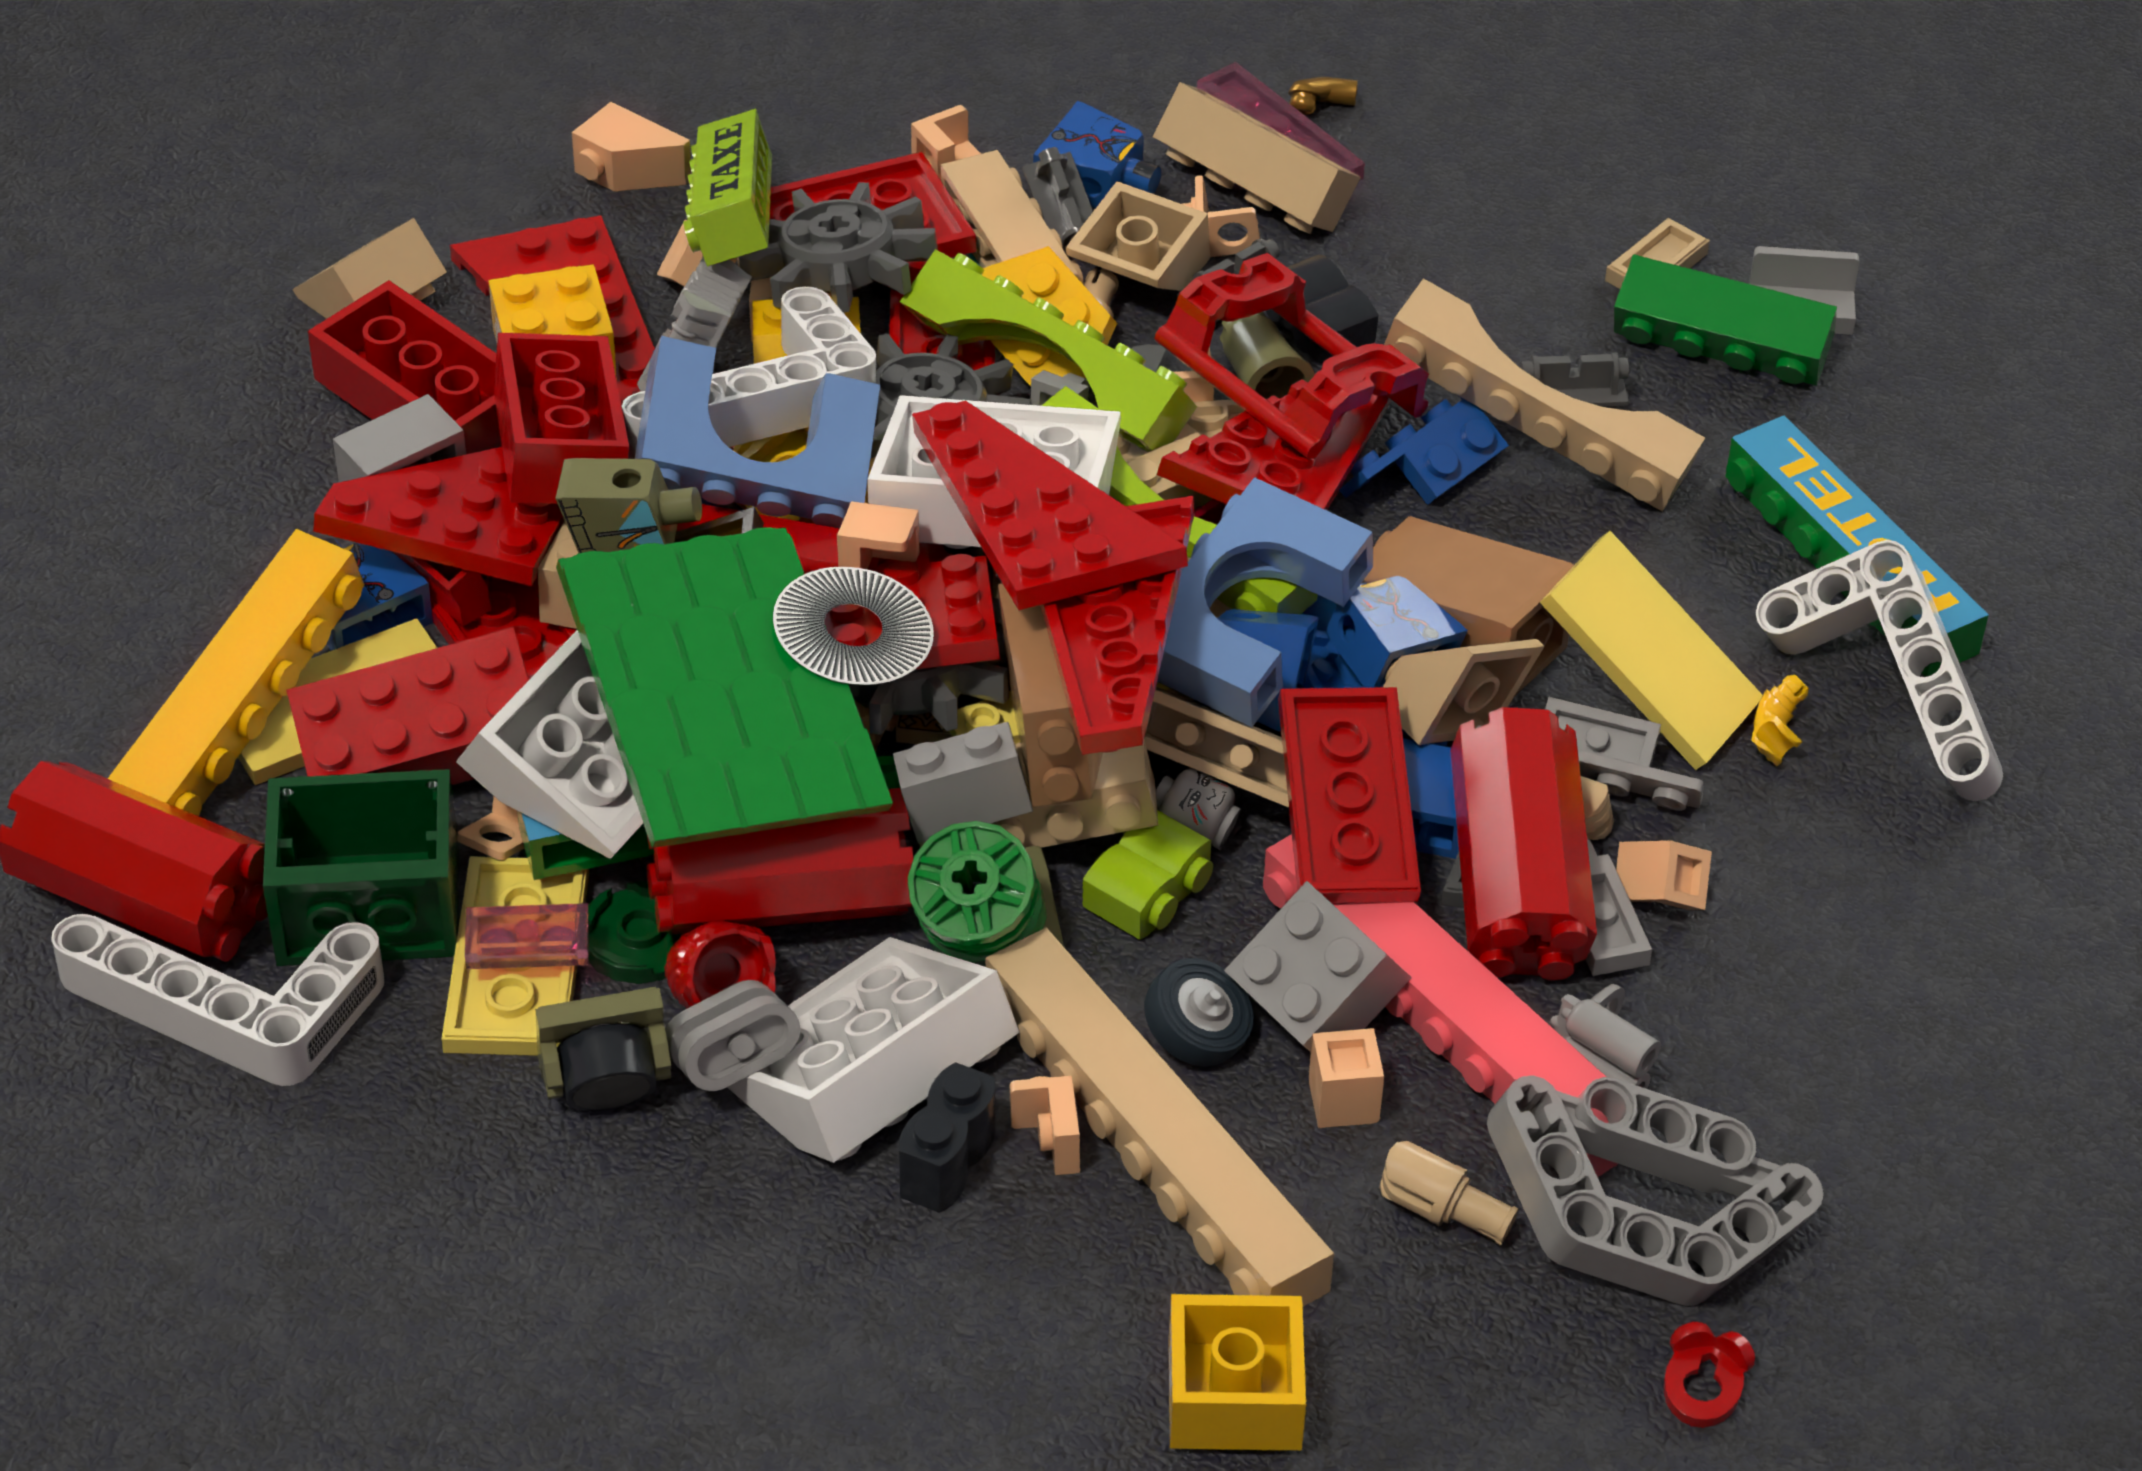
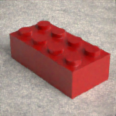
[308,280,502,455]
[494,332,629,507]
[287,627,529,785]

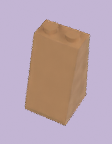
[1364,516,1574,697]
[998,584,1103,807]

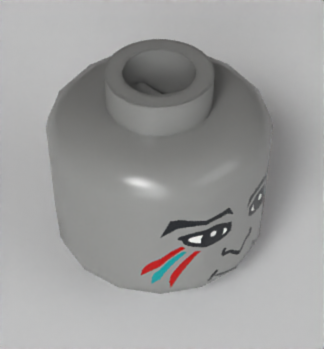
[1156,767,1241,850]

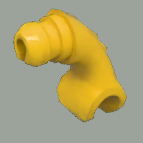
[1751,675,1809,766]

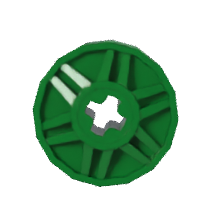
[908,821,1047,967]

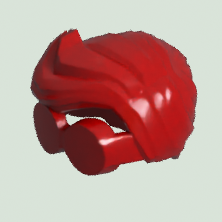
[665,921,776,1009]

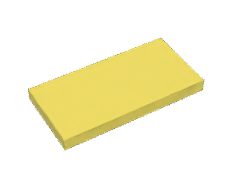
[1540,531,1763,770]
[238,618,437,785]
[441,856,589,1056]

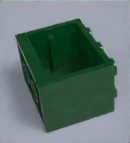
[263,769,459,966]

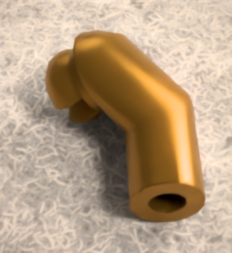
[1288,77,1358,115]

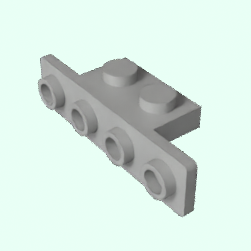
[1477,697,1704,811]

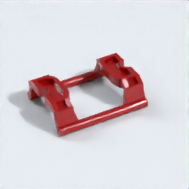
[1154,253,1429,460]

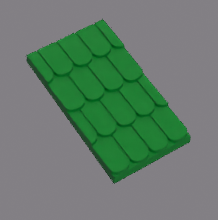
[556,527,893,848]

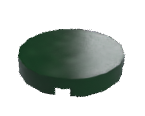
[580,881,683,984]

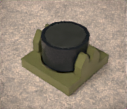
[535,987,671,1112]

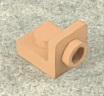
[1010,1076,1080,1175]

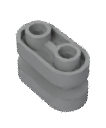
[665,980,800,1091]

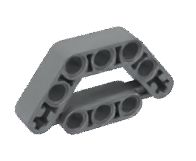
[1487,1075,1824,1306]

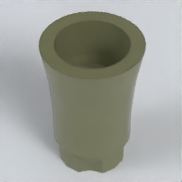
[1219,312,1315,399]

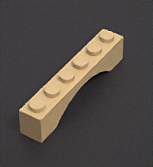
[1384,278,1705,512]

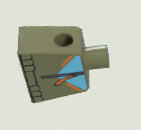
[556,458,702,554]

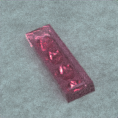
[1197,62,1365,182]

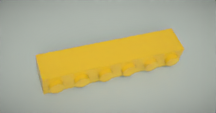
[108,529,365,816]

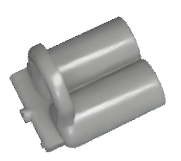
[1549,984,1661,1089]

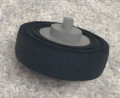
[1144,958,1253,1067]

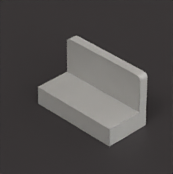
[1749,246,1860,335]

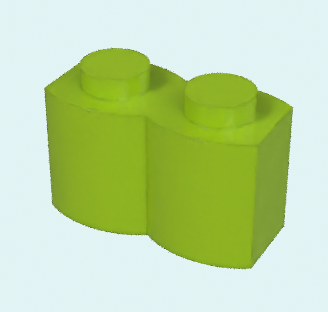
[1083,810,1213,940]

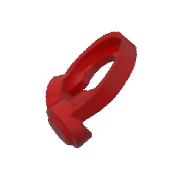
[1663,1322,1755,1428]

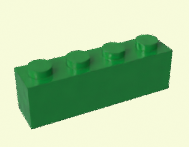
[1614,254,1837,386]

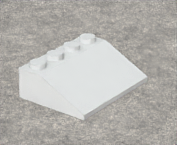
[867,395,1121,549]
[456,630,643,859]
[727,937,1020,1163]

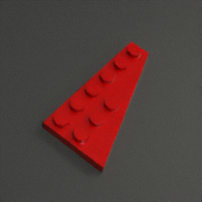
[450,215,655,406]
[1156,379,1392,510]
[912,400,1188,610]
[1040,496,1195,755]

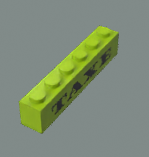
[683,109,772,266]

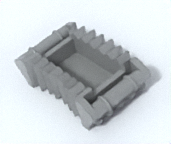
[637,257,752,392]

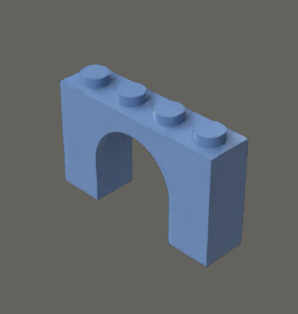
[635,336,880,528]
[1157,477,1373,727]

